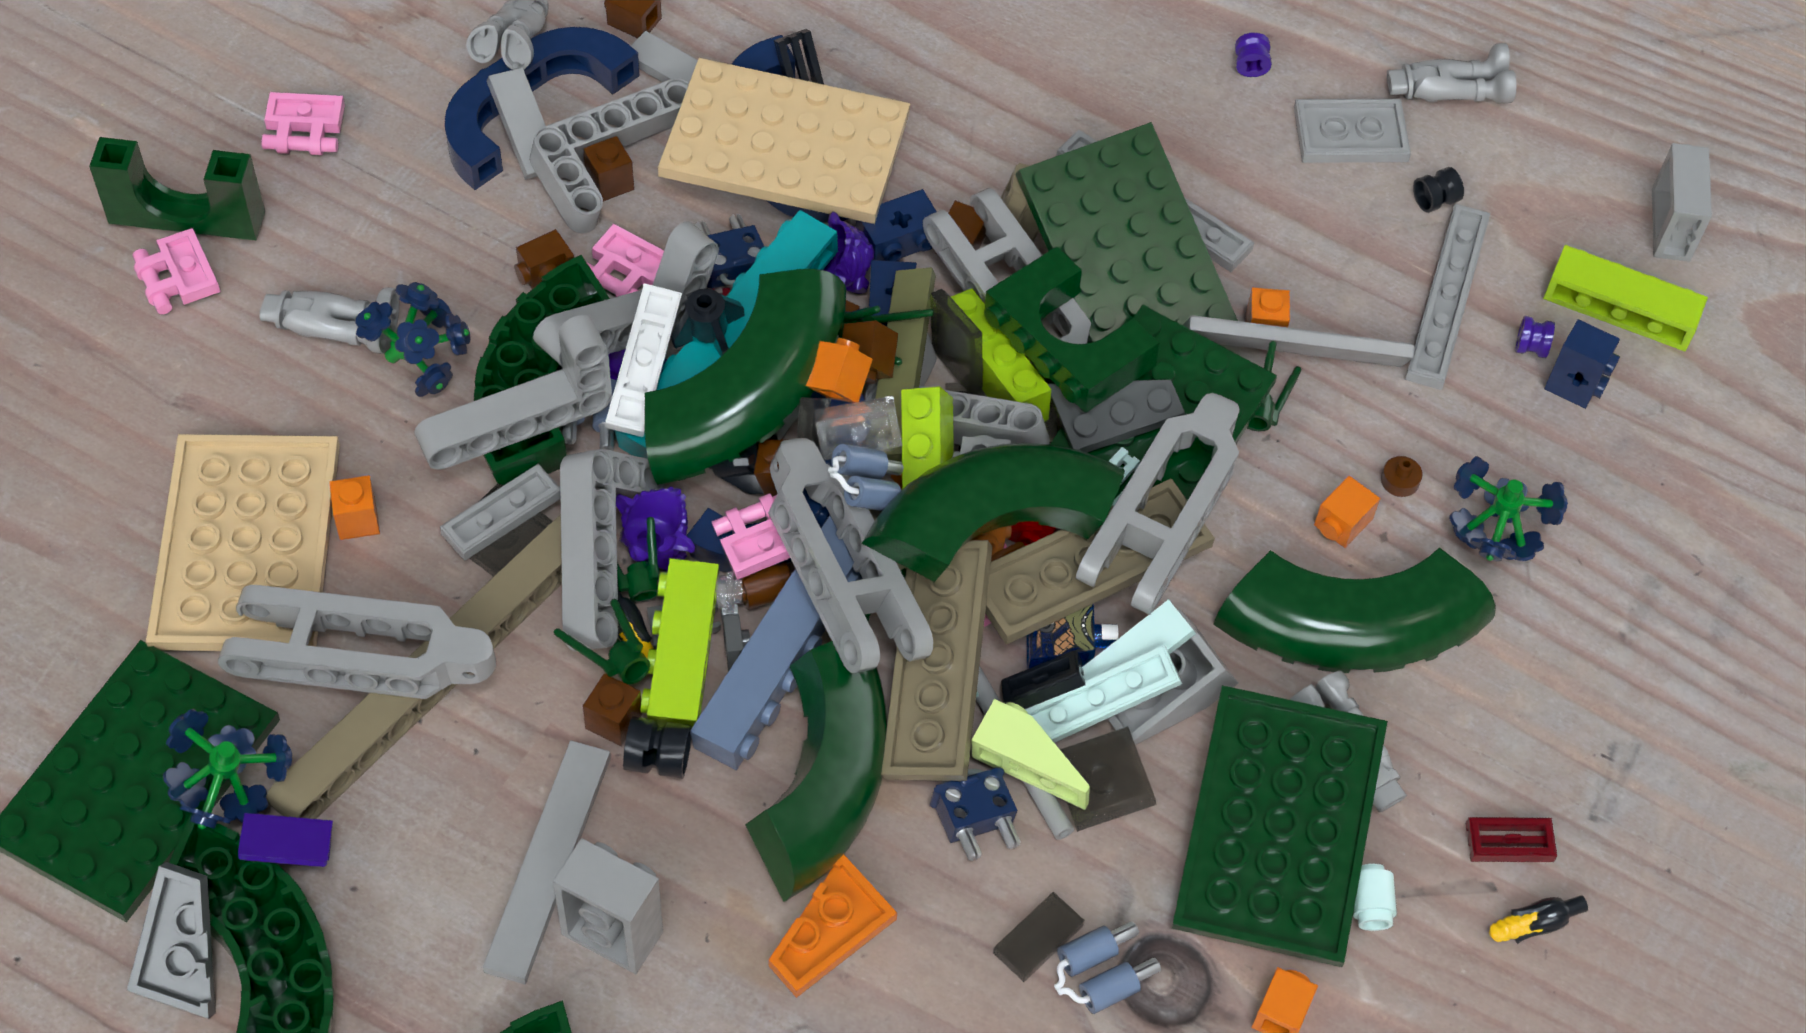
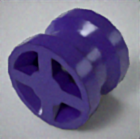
[1235,33,1272,77]
[1515,316,1555,359]

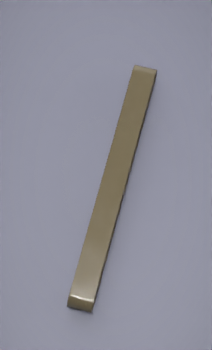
[266,514,562,819]

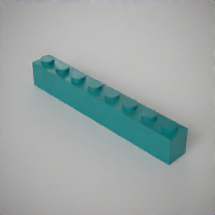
[615,210,838,459]

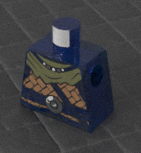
[1026,604,1118,669]

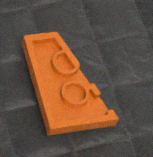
[769,854,897,998]

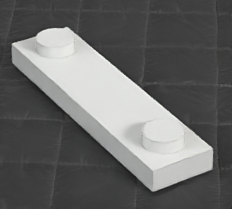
[605,283,682,437]

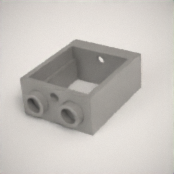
[1652,143,1712,262]

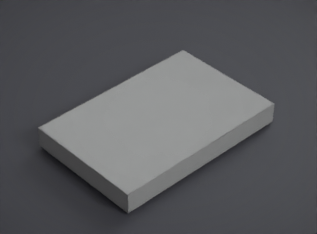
[1294,99,1411,163]

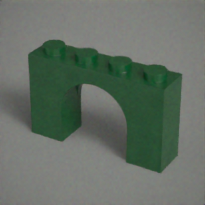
[89,137,265,241]
[984,246,1160,413]

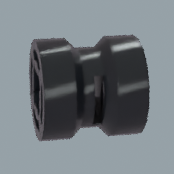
[1413,167,1464,213]

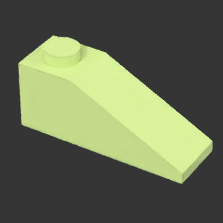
[971,699,1090,810]

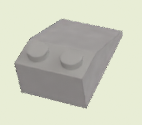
[1108,609,1239,748]

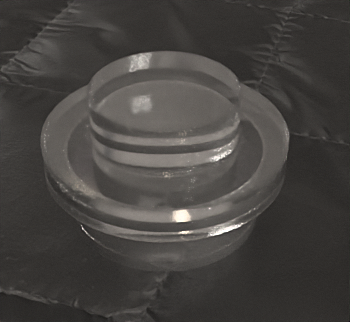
[716,571,743,612]

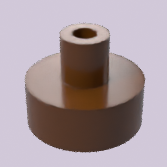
[1381,456,1423,497]

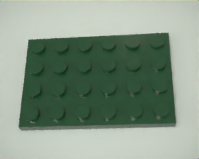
[1015,122,1238,343]
[1050,304,1277,501]
[0,640,280,923]
[1171,685,1388,967]

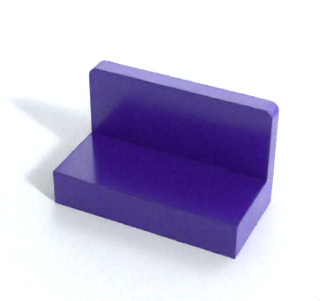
[238,813,333,867]

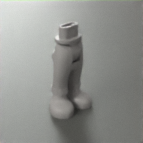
[466,0,549,70]
[1386,43,1516,104]
[260,287,399,354]
[1289,671,1407,812]

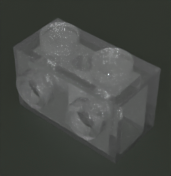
[814,396,902,460]

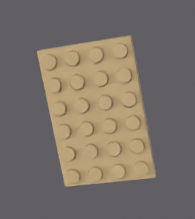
[658,58,910,224]
[146,434,340,651]

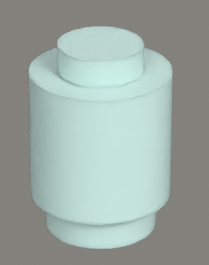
[1353,864,1397,931]

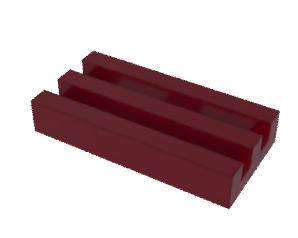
[1465,817,1557,862]

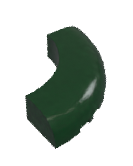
[474,255,610,485]
[645,269,846,485]
[861,443,1125,582]
[1213,548,1496,673]
[745,641,887,902]
[169,814,334,1033]

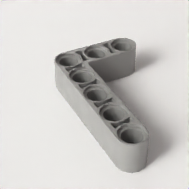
[529,78,689,233]
[533,221,719,366]
[414,315,612,470]
[865,332,1050,445]
[560,449,665,652]

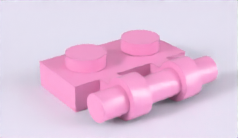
[262,92,345,155]
[587,224,664,297]
[133,228,220,314]
[711,493,790,580]

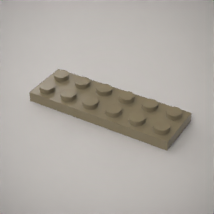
[985,479,1215,645]
[881,540,992,781]

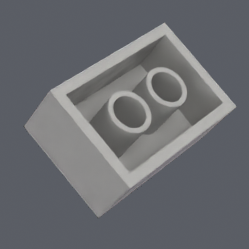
[553,838,663,974]

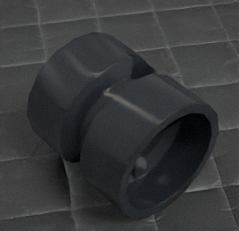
[623,716,692,779]

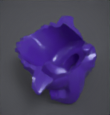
[823,212,874,294]
[616,486,695,571]

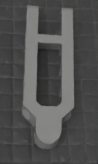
[923,188,1091,384]
[1076,393,1239,615]
[768,438,933,673]
[218,585,496,699]

